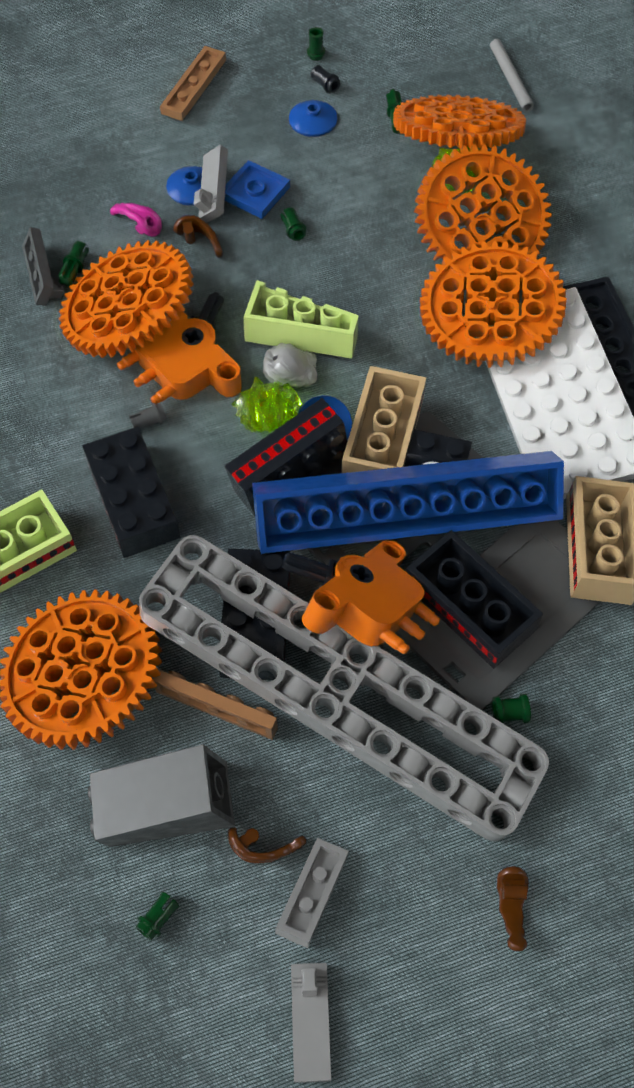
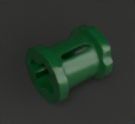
[492,694,531,723]

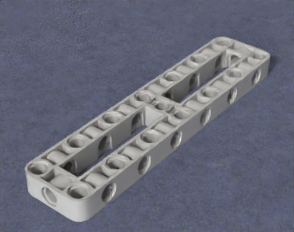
[139,535,549,841]

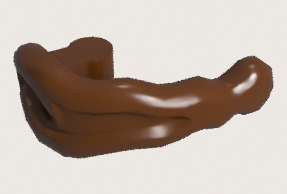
[173,215,223,258]
[228,827,307,863]
[496,866,529,952]

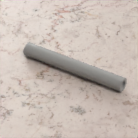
[490,39,534,112]

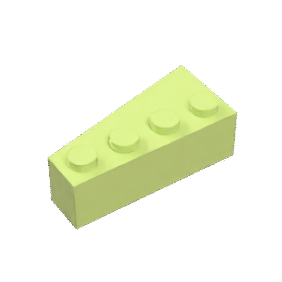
[244,280,359,359]

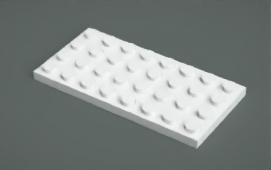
[476,287,634,499]

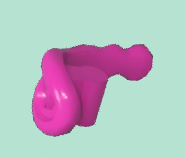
[110,203,162,237]

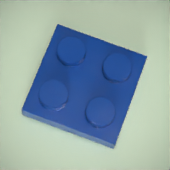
[224,160,290,219]

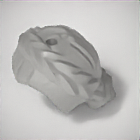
[263,343,317,390]

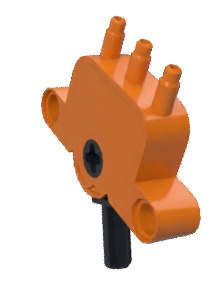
[117,292,242,405]
[282,540,440,654]

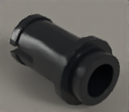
[311,65,340,93]

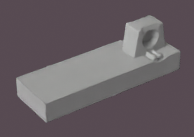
[194,145,228,223]
[275,838,349,948]
[291,963,331,1083]

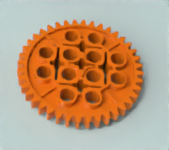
[393,94,526,149]
[414,144,552,265]
[59,240,194,358]
[420,241,567,368]
[0,589,162,750]

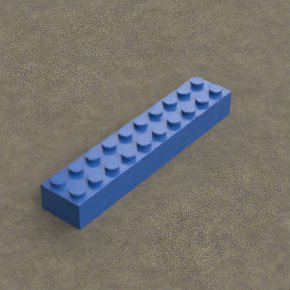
[252,451,564,554]

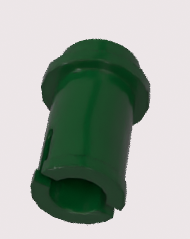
[307,27,325,61]
[280,207,306,241]
[135,892,180,941]

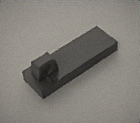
[22,227,64,306]

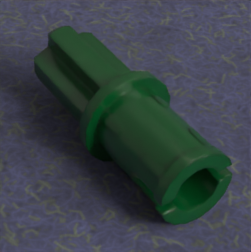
[386,89,402,134]
[58,241,89,287]

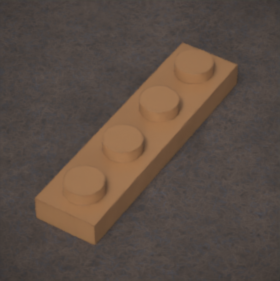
[160,46,226,121]
[153,669,278,740]

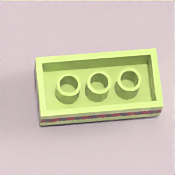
[0,489,77,593]

